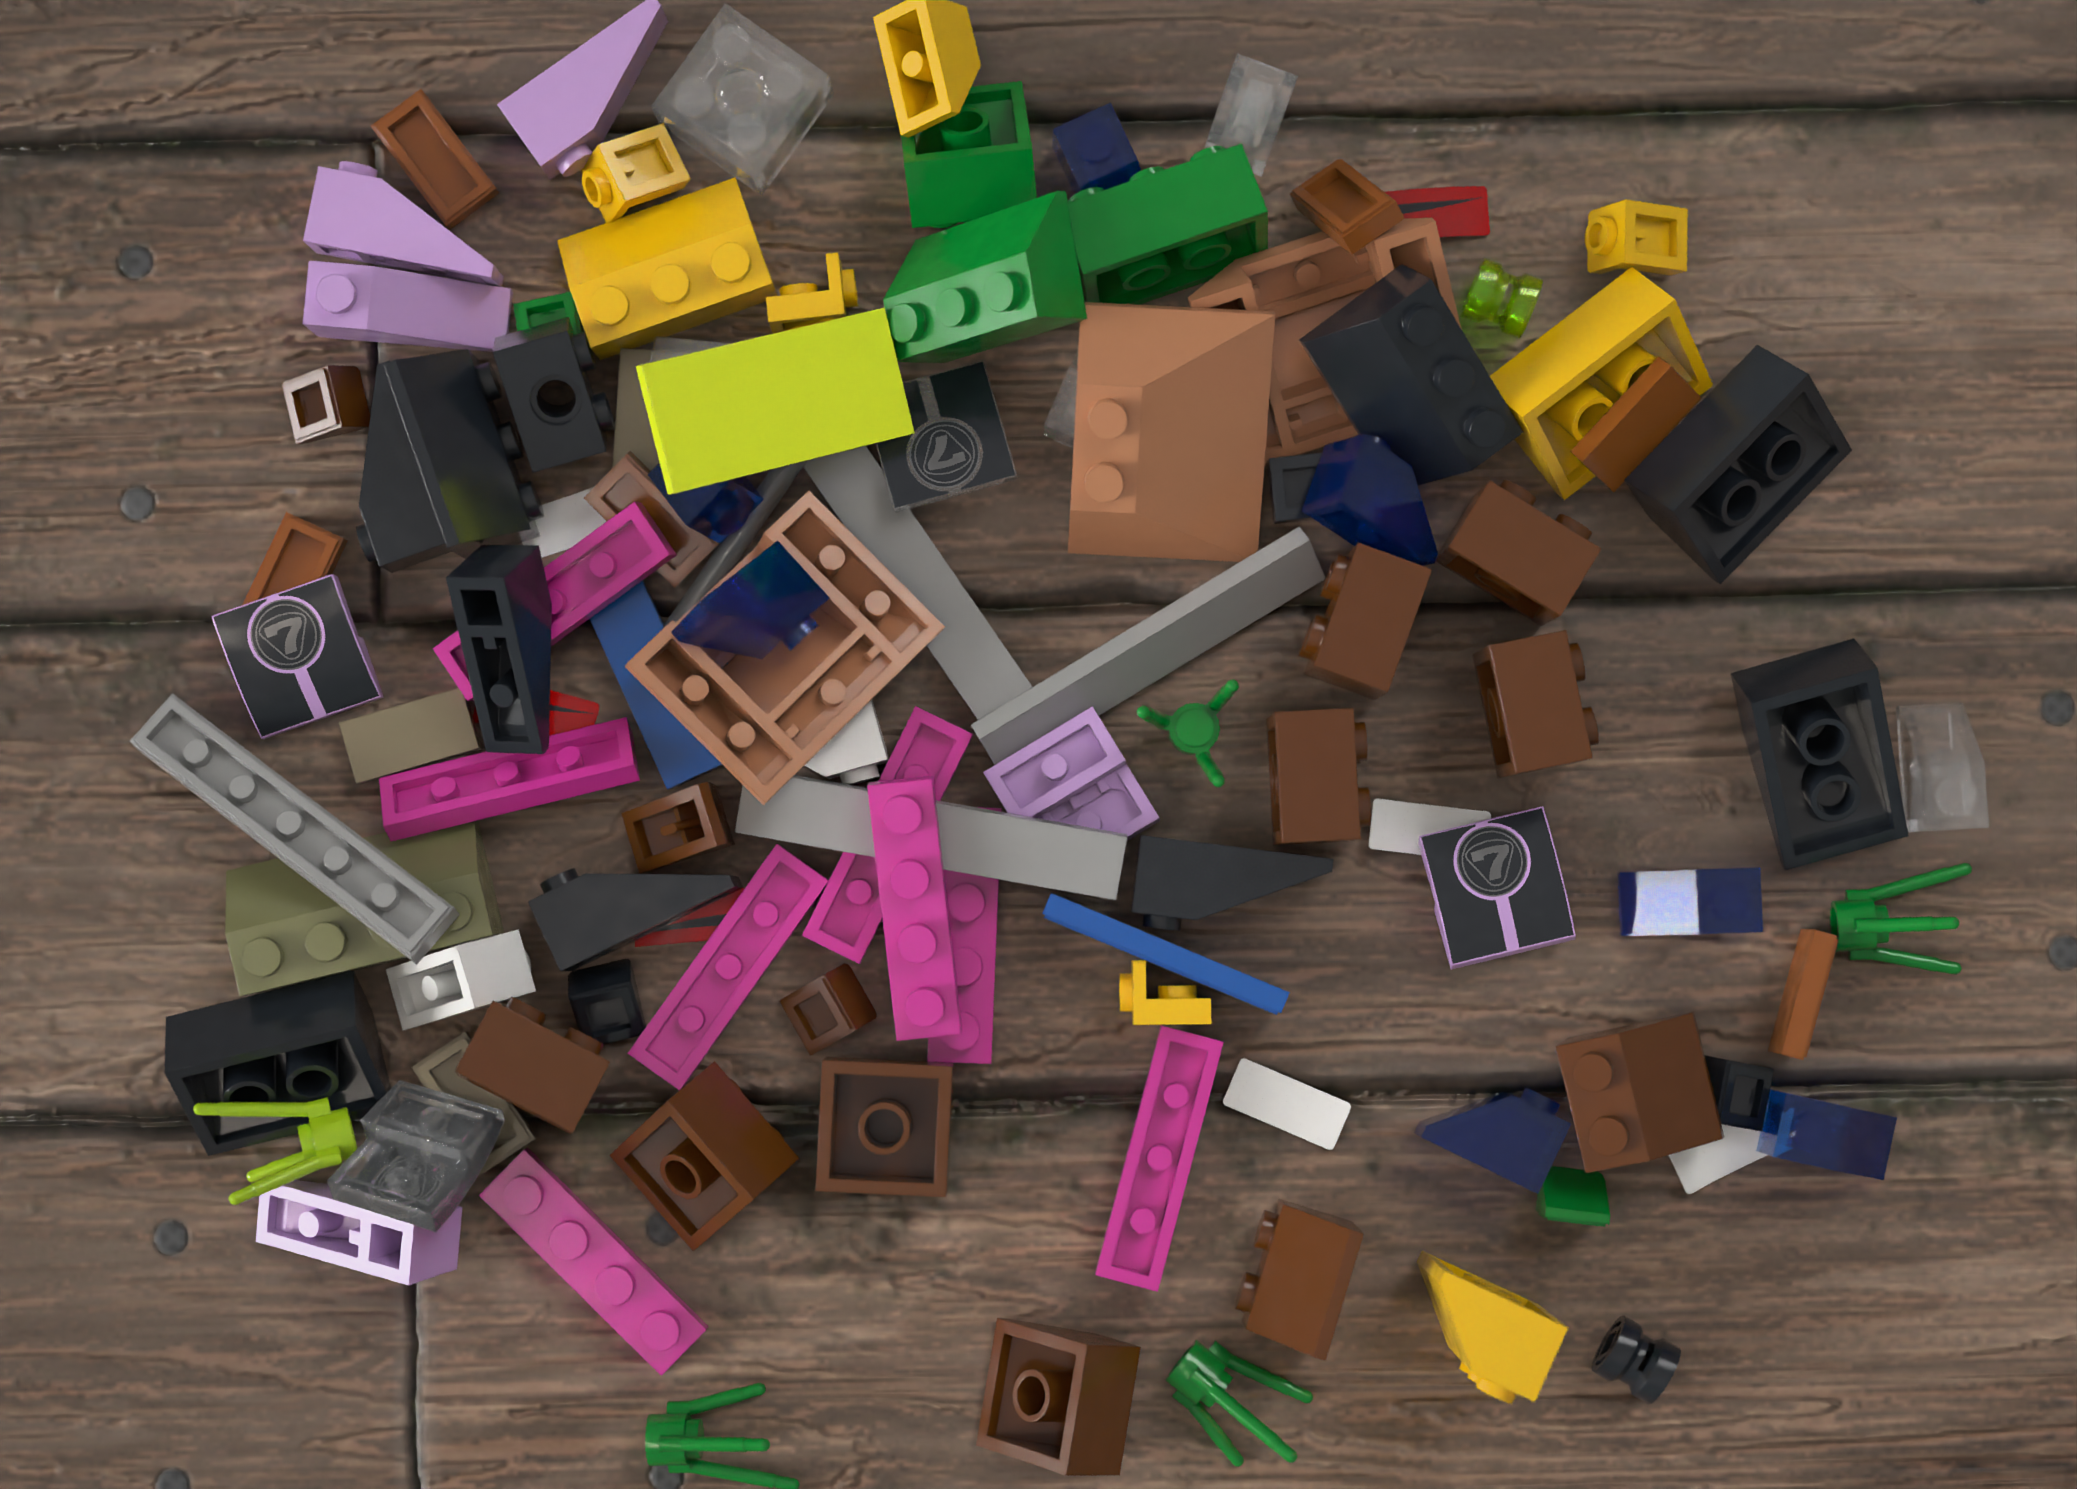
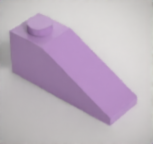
[497,0,668,180]
[303,161,504,287]
[303,261,513,352]
[256,1180,462,1285]

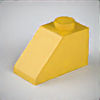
[873,0,981,138]

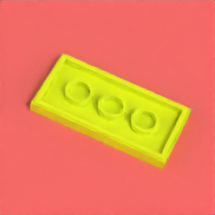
[636,307,915,494]

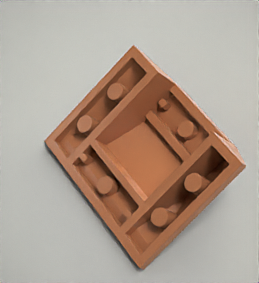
[1187,218,1461,466]
[1068,302,1275,562]
[625,491,945,805]

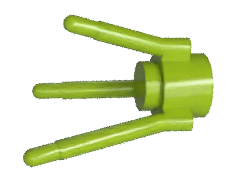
[193,1097,359,1205]

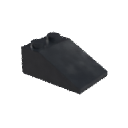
[1731,638,1909,871]

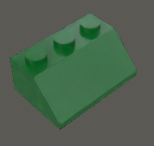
[1068,143,1268,305]
[883,191,1087,363]

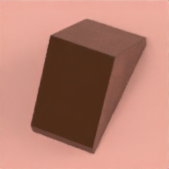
[621,781,735,874]

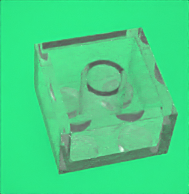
[651,3,834,196]

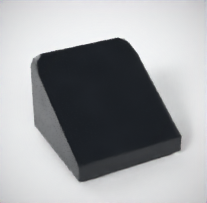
[568,959,646,1044]
[1705,1055,1774,1132]

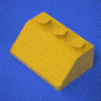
[557,177,778,360]
[1490,267,1713,500]
[1417,1250,1568,1404]

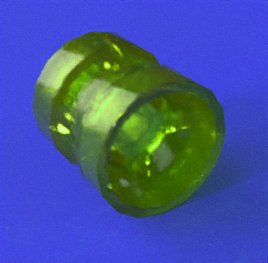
[1460,257,1543,339]

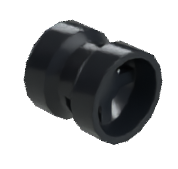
[1591,1315,1681,1404]

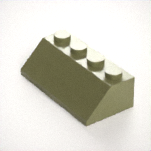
[225,820,504,996]

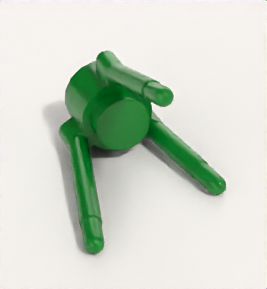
[1137,679,1239,787]
[1830,863,1972,975]
[1165,1340,1313,1467]
[645,1383,800,1489]

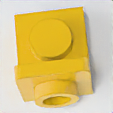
[582,123,691,223]
[1585,199,1688,276]
[766,252,858,334]
[1119,960,1211,1025]

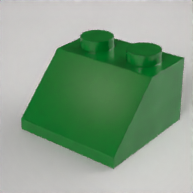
[901,81,1037,228]

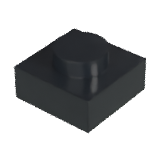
[1267,452,1339,524]

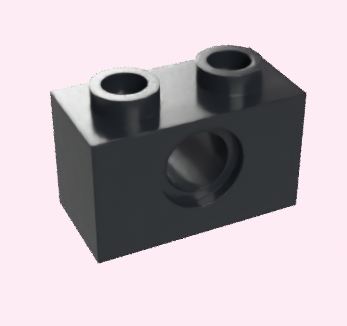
[493,317,615,473]

